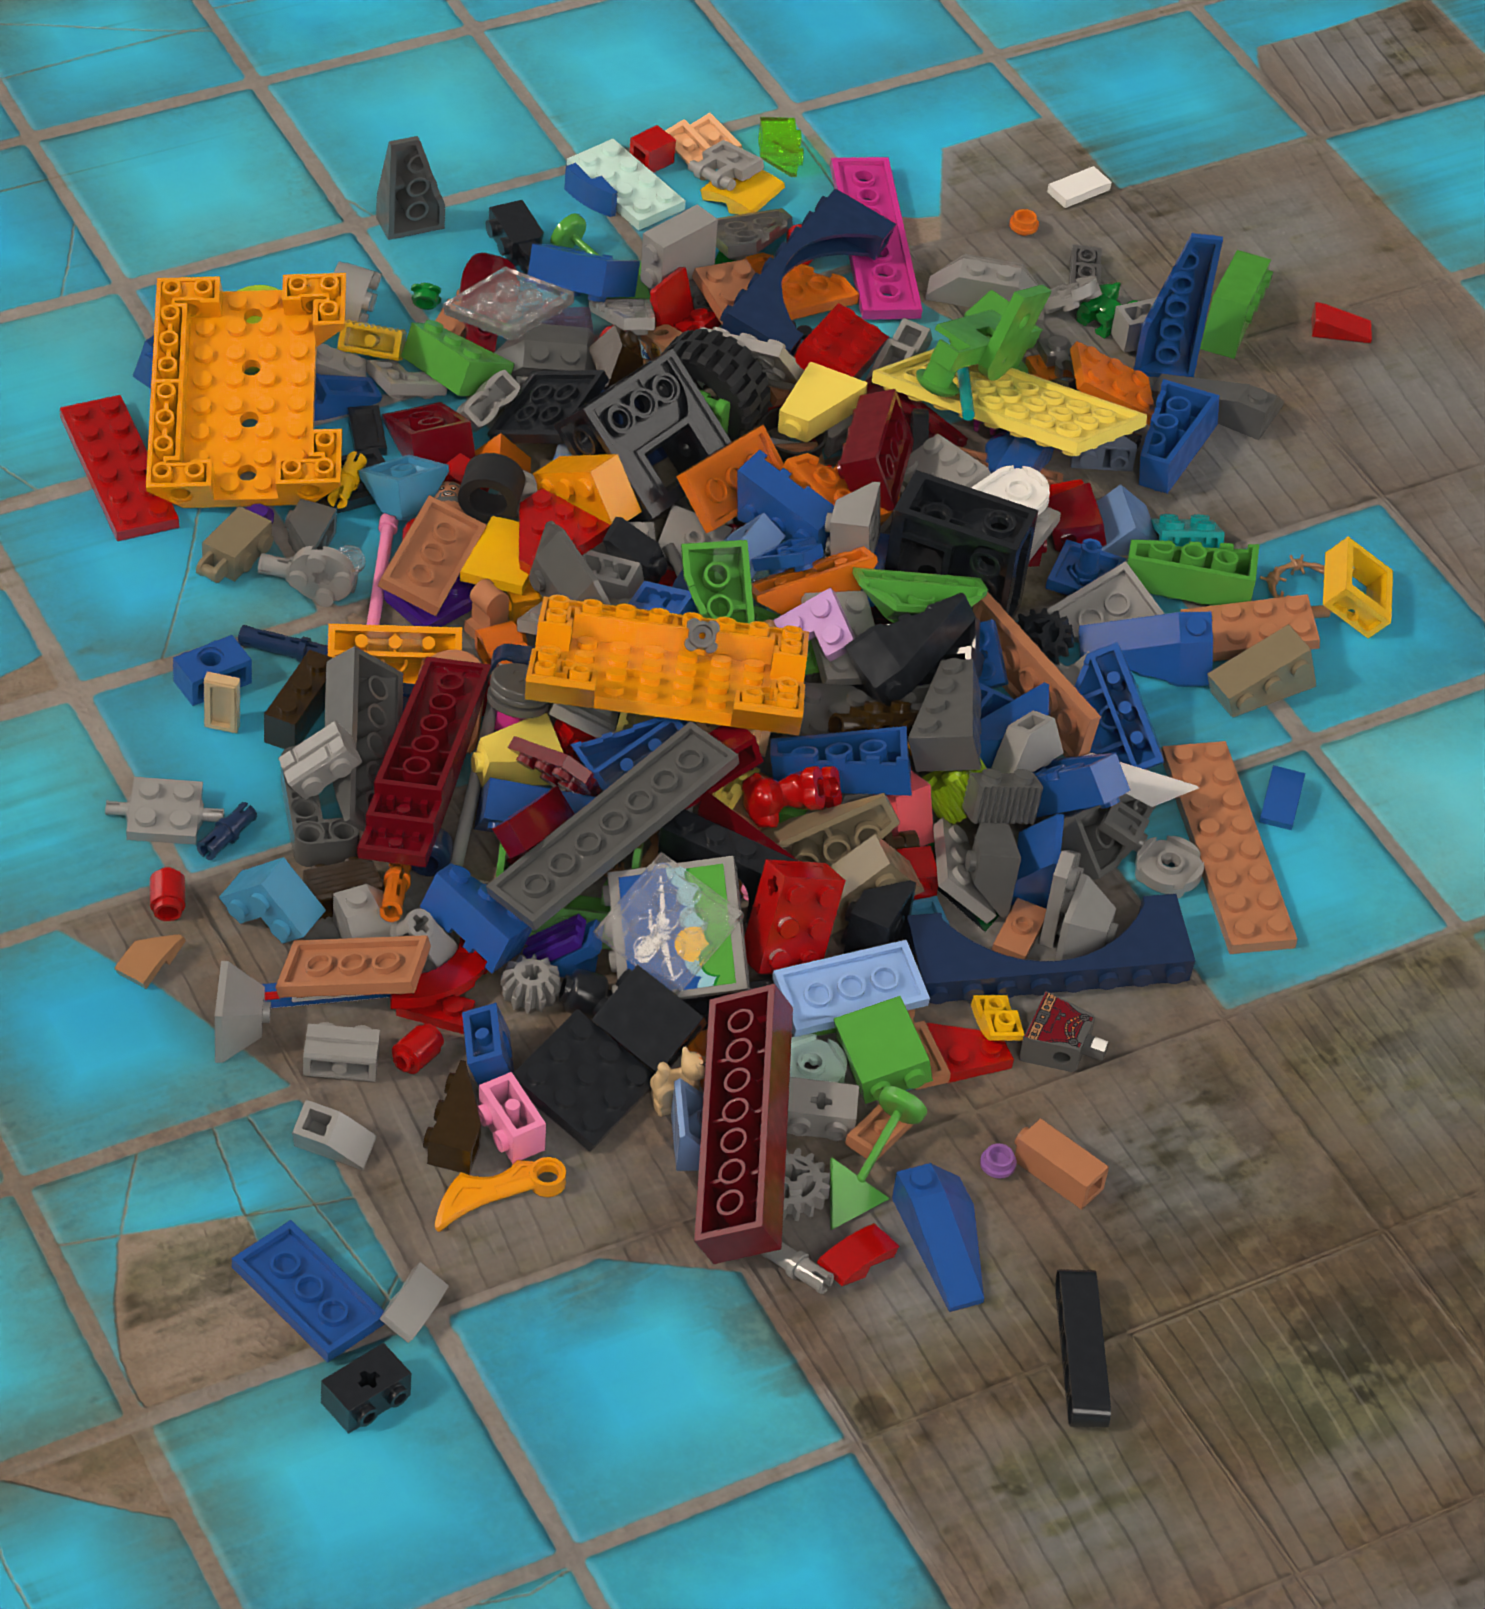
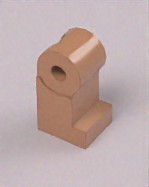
[464,579,509,640]

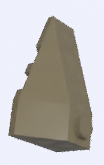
[761,793,900,866]

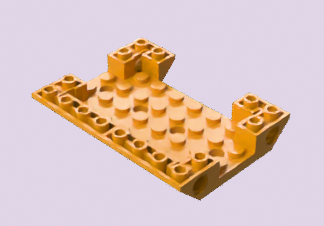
[146,273,346,508]
[525,595,809,736]

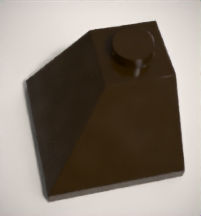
[589,325,643,390]

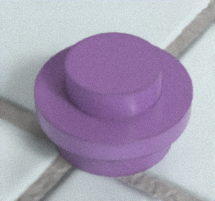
[980,1144,1017,1178]

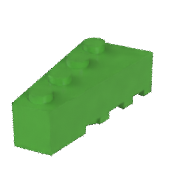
[1127,539,1260,605]

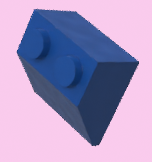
[1011,814,1064,909]

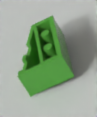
[401,320,515,396]

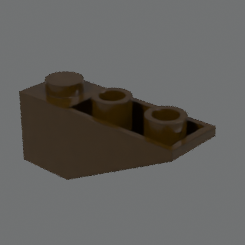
[423,1060,481,1175]

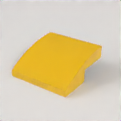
[700,170,785,215]

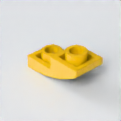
[971,995,1025,1041]

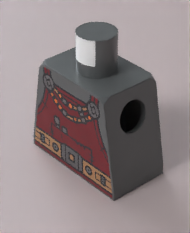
[1019,991,1109,1072]

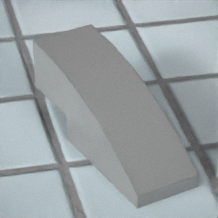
[865,318,933,381]

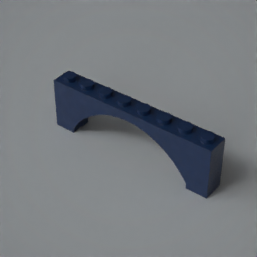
[720,188,896,357]
[903,894,1195,1004]

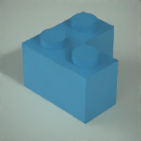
[219,857,326,944]

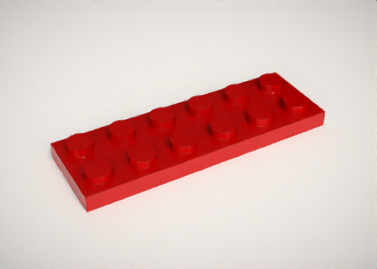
[60,395,179,541]

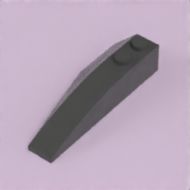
[325,646,403,832]

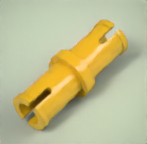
[327,451,367,509]

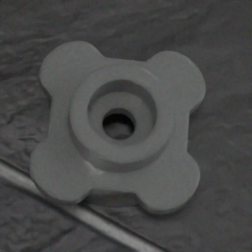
[684,618,720,654]

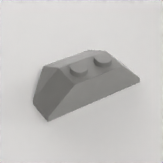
[925,254,1045,320]

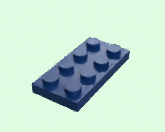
[232,1220,385,1363]

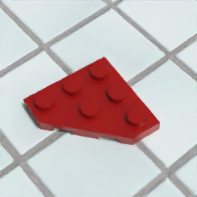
[519,488,611,574]

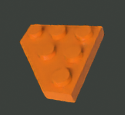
[737,252,859,320]
[782,453,900,523]

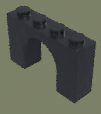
[657,809,797,926]

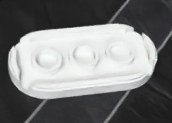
[971,465,1050,516]

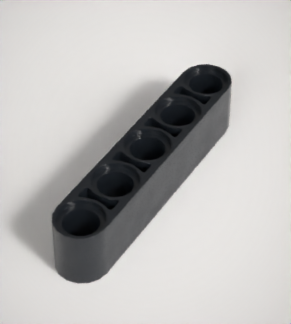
[1055,1269,1111,1427]

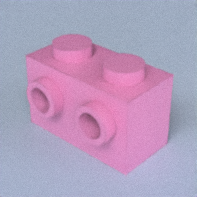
[477,1072,546,1164]

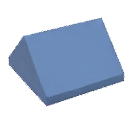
[1097,484,1159,556]
[671,1078,704,1171]

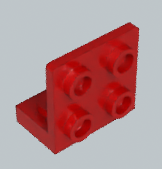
[650,267,721,333]

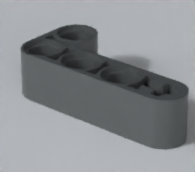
[281,746,359,867]

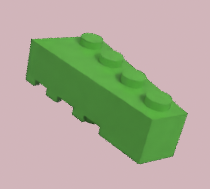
[1200,250,1273,359]

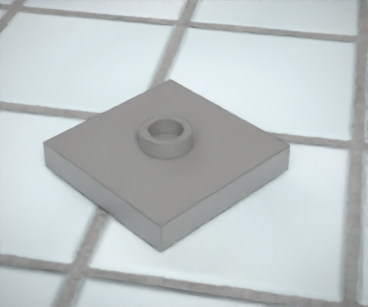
[658,504,732,567]

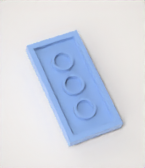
[772,940,930,1037]

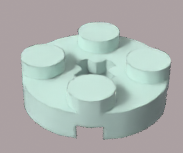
[790,1034,847,1083]

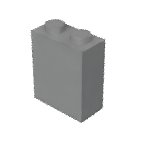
[640,204,718,289]

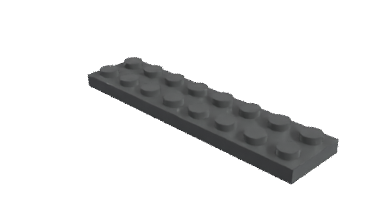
[486,721,740,930]

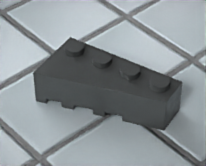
[908,658,981,772]

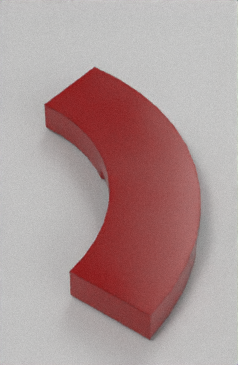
[390,936,488,1009]

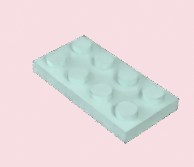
[567,139,686,231]

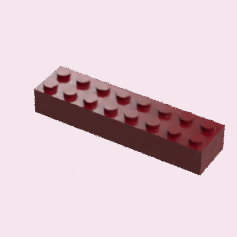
[694,984,793,1264]

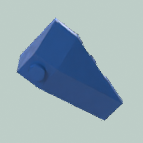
[1078,611,1213,687]
[892,1163,984,1312]

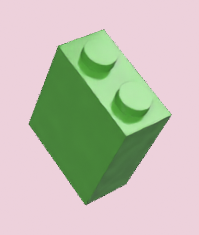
[833,996,933,1104]

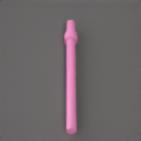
[366,513,399,625]

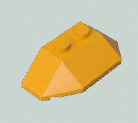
[328,623,462,684]

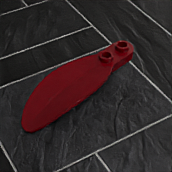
[459,253,520,353]

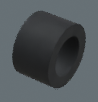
[458,453,526,524]

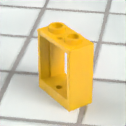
[1323,536,1393,638]

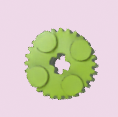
[922,758,987,824]

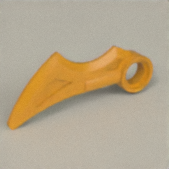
[435,1157,566,1232]

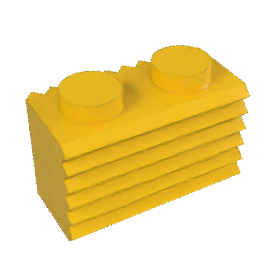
[337,319,407,361]

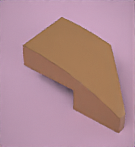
[114,934,186,989]

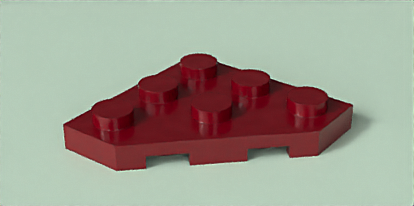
[507,736,603,797]

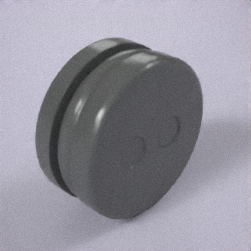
[487,663,550,719]

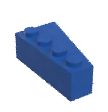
[1139,379,1220,494]
[1032,753,1131,818]

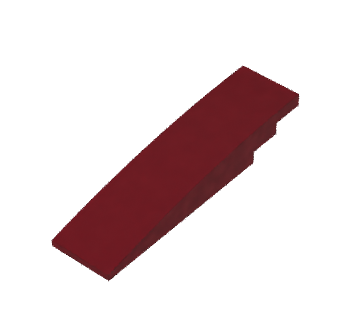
[357,656,491,867]

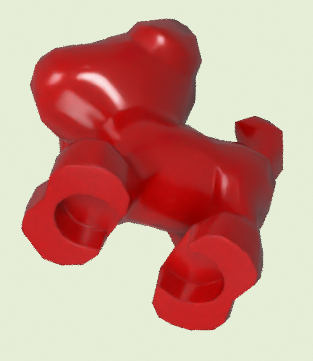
[741,766,842,828]

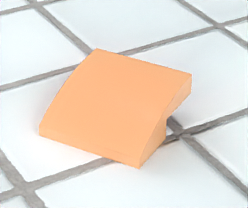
[665,113,743,165]

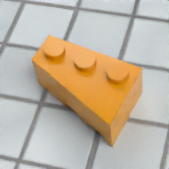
[533,454,642,525]

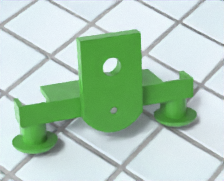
[916,285,1052,397]

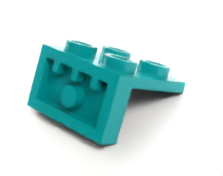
[1151,514,1225,548]

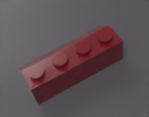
[837,389,914,511]

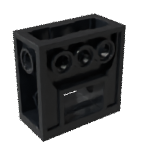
[553,349,732,522]
[884,470,1038,619]

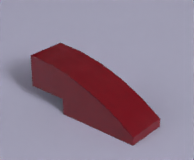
[492,785,575,859]

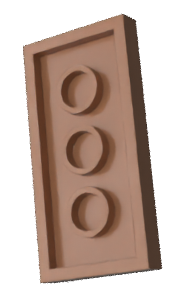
[378,495,487,616]
[1181,594,1320,661]
[276,935,431,998]

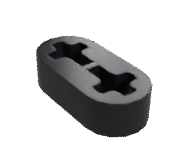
[910,408,929,453]

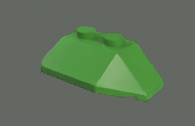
[852,567,988,623]

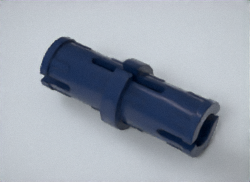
[196,802,257,860]

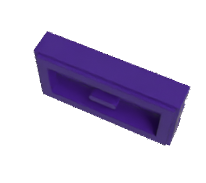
[523,914,586,962]

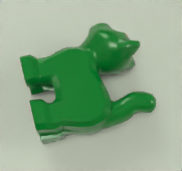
[1076,282,1138,339]

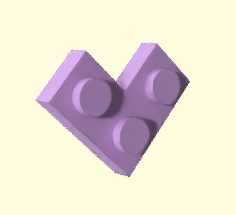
[774,588,855,662]

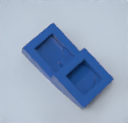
[564,163,618,217]
[1259,765,1306,830]

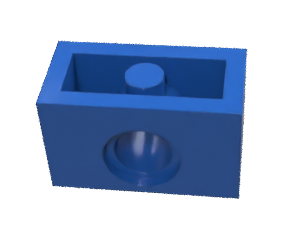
[173,635,252,706]
[462,1003,514,1087]

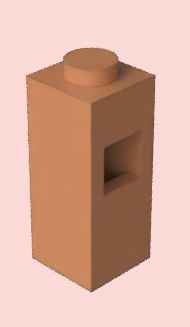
[1015,1118,1109,1210]

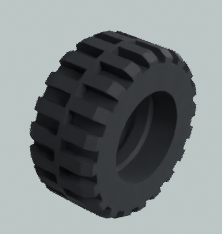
[660,329,771,442]

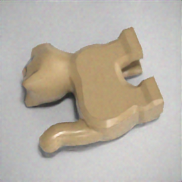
[650,1046,706,1117]

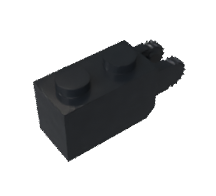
[486,200,544,275]

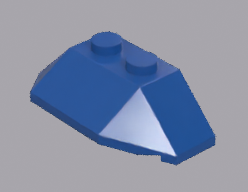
[1074,641,1165,769]
[980,682,1051,769]

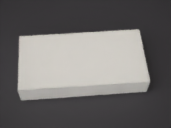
[1047,166,1112,208]

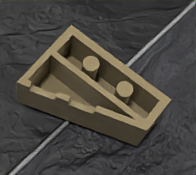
[1207,624,1317,718]
[830,834,924,934]

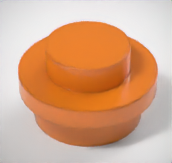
[1009,209,1039,236]

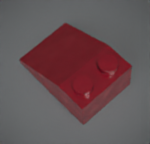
[382,402,476,464]

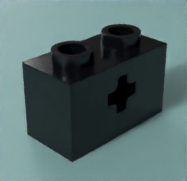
[321,1342,412,1434]

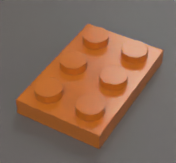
[1070,341,1155,425]

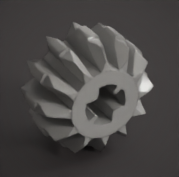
[500,953,561,1014]

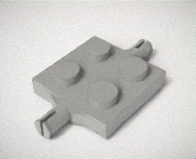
[105,777,225,845]

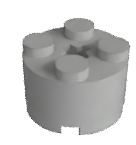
[334,261,382,323]

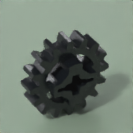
[1016,608,1074,665]

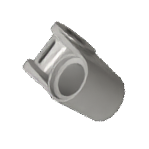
[390,908,458,974]

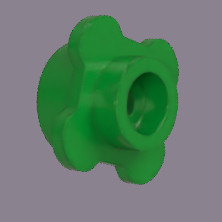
[411,283,442,310]

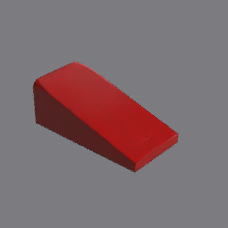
[1311,302,1372,343]

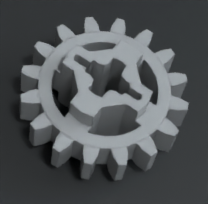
[783,1148,830,1221]

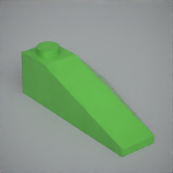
[681,540,755,624]

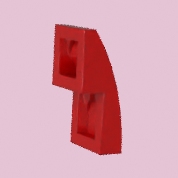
[817,1223,899,1287]

